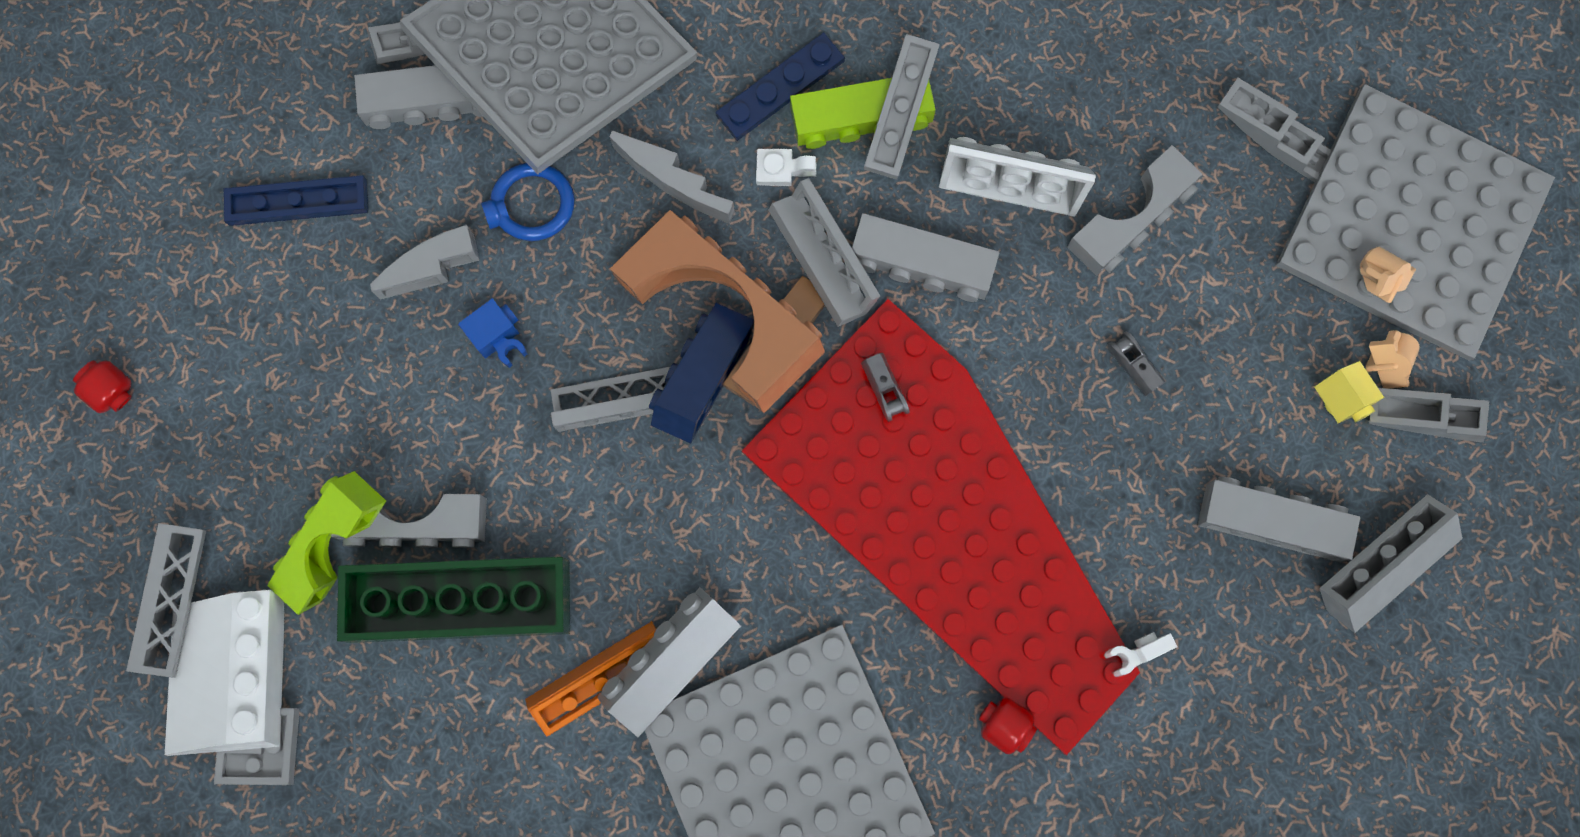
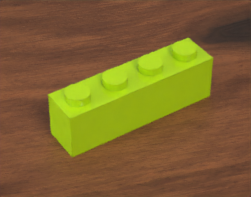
[790,78,935,149]

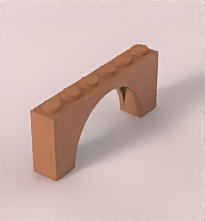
[610,210,825,413]

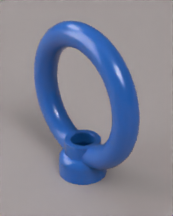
[481,163,574,241]

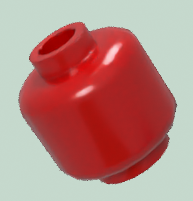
[73,360,132,413]
[978,698,1037,754]

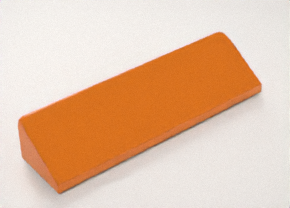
[525,621,657,737]

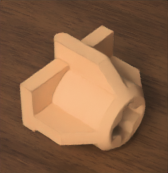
[1360,247,1416,303]
[1366,330,1420,389]

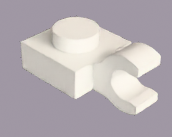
[756,149,816,186]
[1104,632,1177,677]

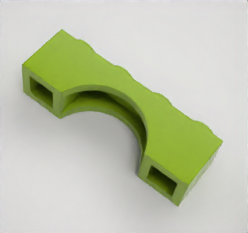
[267,471,386,615]

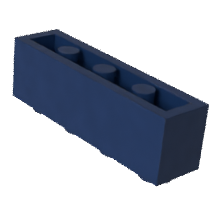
[649,303,754,444]

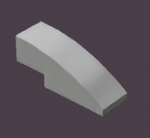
[370,225,480,300]
[1369,388,1489,442]

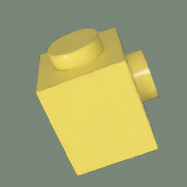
[1314,361,1384,423]

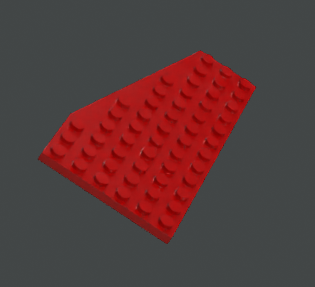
[741,299,1140,756]

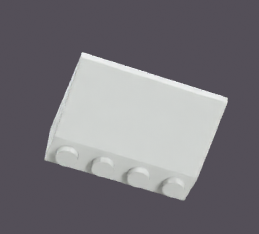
[939,137,1096,217]
[164,590,284,756]

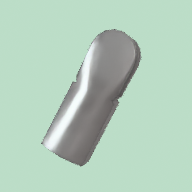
[1107,331,1166,397]
[861,353,910,422]

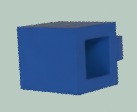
[458,298,528,368]

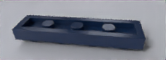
[716,32,845,141]
[223,175,368,226]

